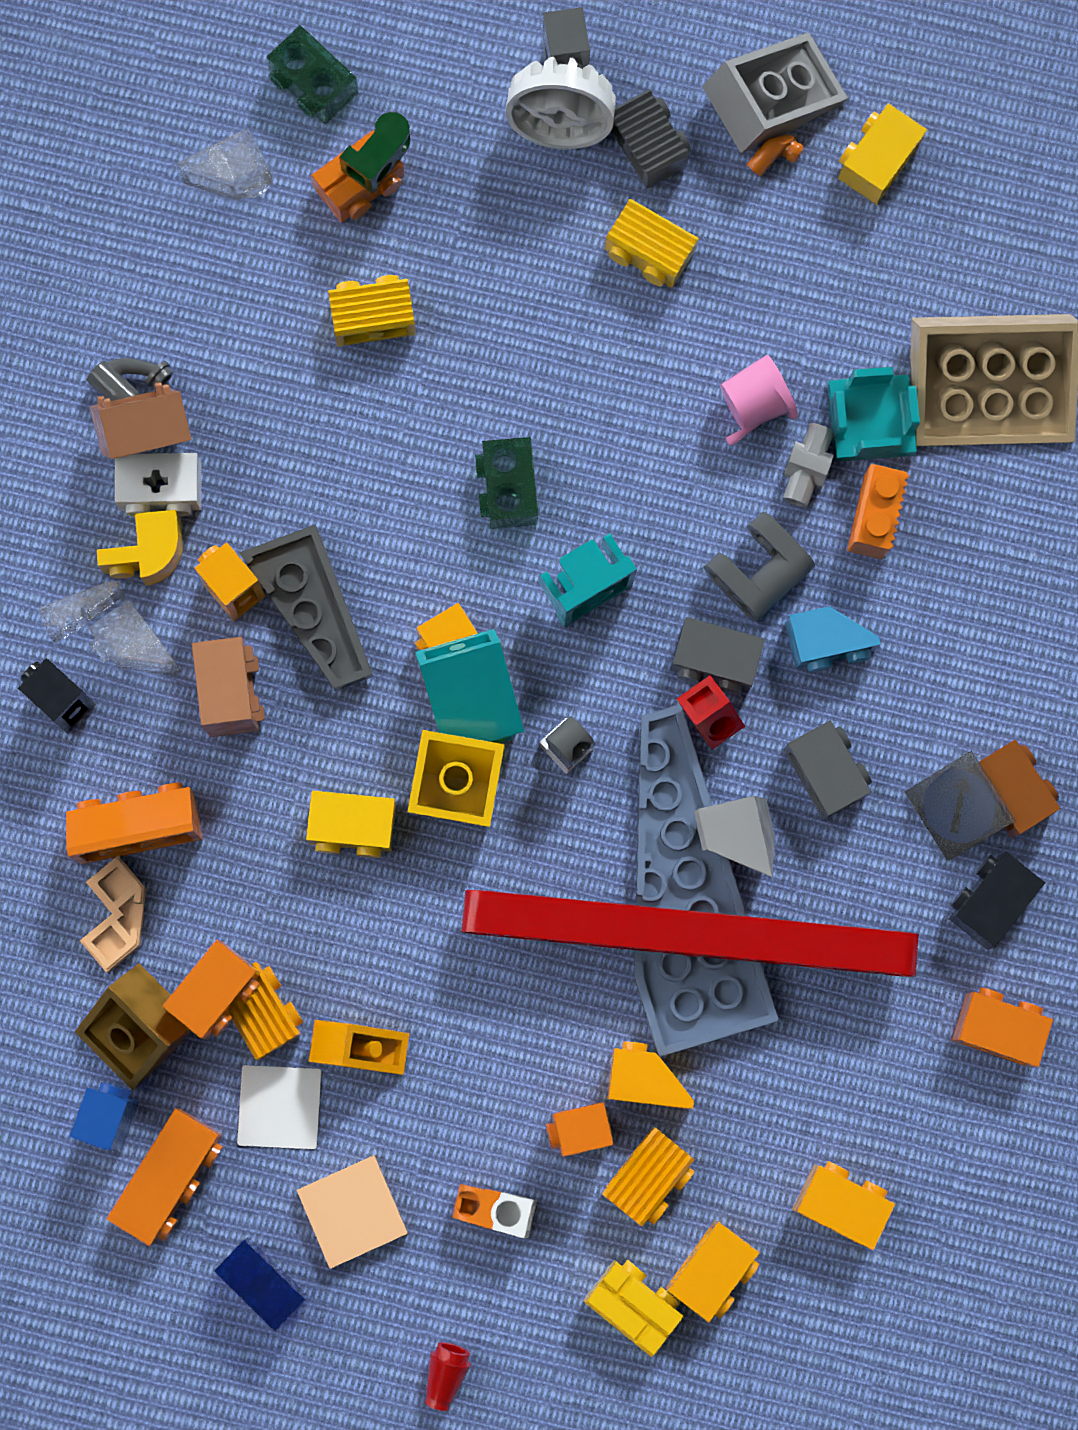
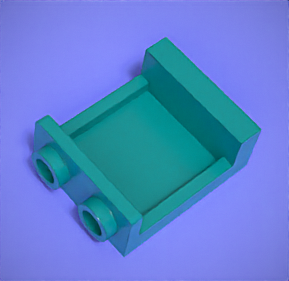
[415,629,525,743]

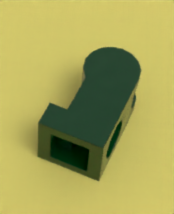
[339,112,411,194]

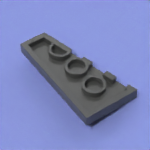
[239,524,373,691]

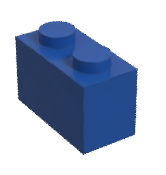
[69,1082,139,1151]

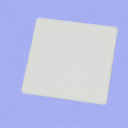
[237,1065,321,1149]

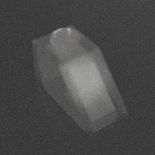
[176,128,273,200]
[88,599,181,676]

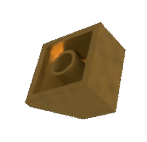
[75,963,191,1091]

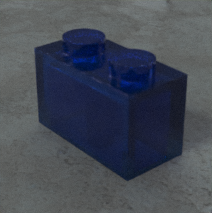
[214,1237,308,1331]

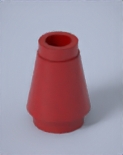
[425,1342,471,1411]

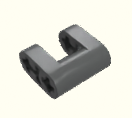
[704,512,815,622]

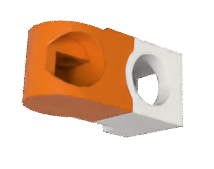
[452,1184,537,1238]

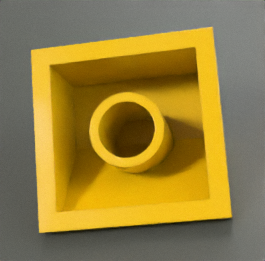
[408,730,505,827]

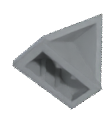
[694,796,775,877]

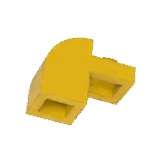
[97,510,183,586]

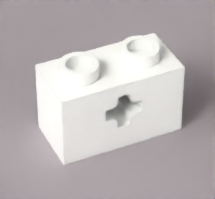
[115,453,201,517]

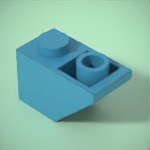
[785,606,881,673]

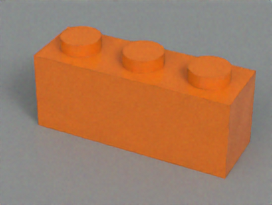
[107,1108,223,1246]

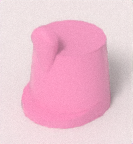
[720,355,798,446]

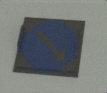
[904,750,1016,861]

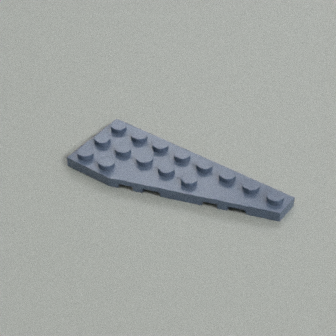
[634,705,779,1057]

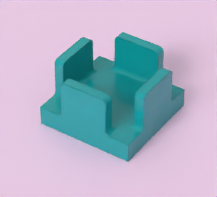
[827,367,920,462]
[539,533,637,627]

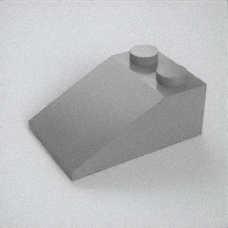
[702,32,848,153]

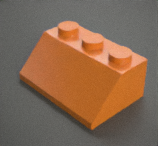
[66,782,203,865]

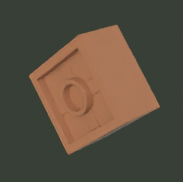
[89,382,192,459]
[192,637,265,738]

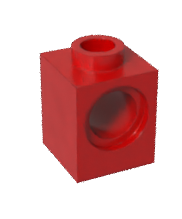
[677,675,746,750]

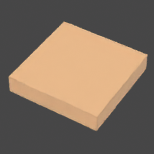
[297,1155,408,1269]

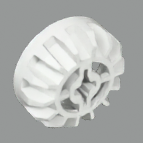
[506,57,616,149]

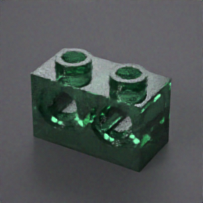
[266,25,358,125]
[475,437,538,529]

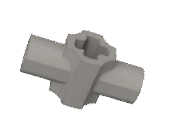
[782,423,834,508]

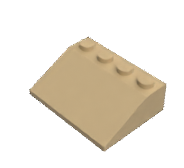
[910,314,1078,446]

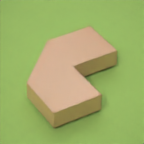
[80,856,146,973]

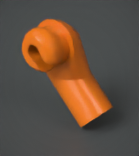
[746,134,804,178]

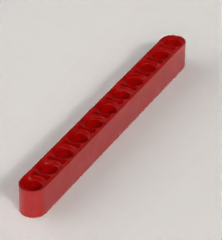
[461,890,919,977]

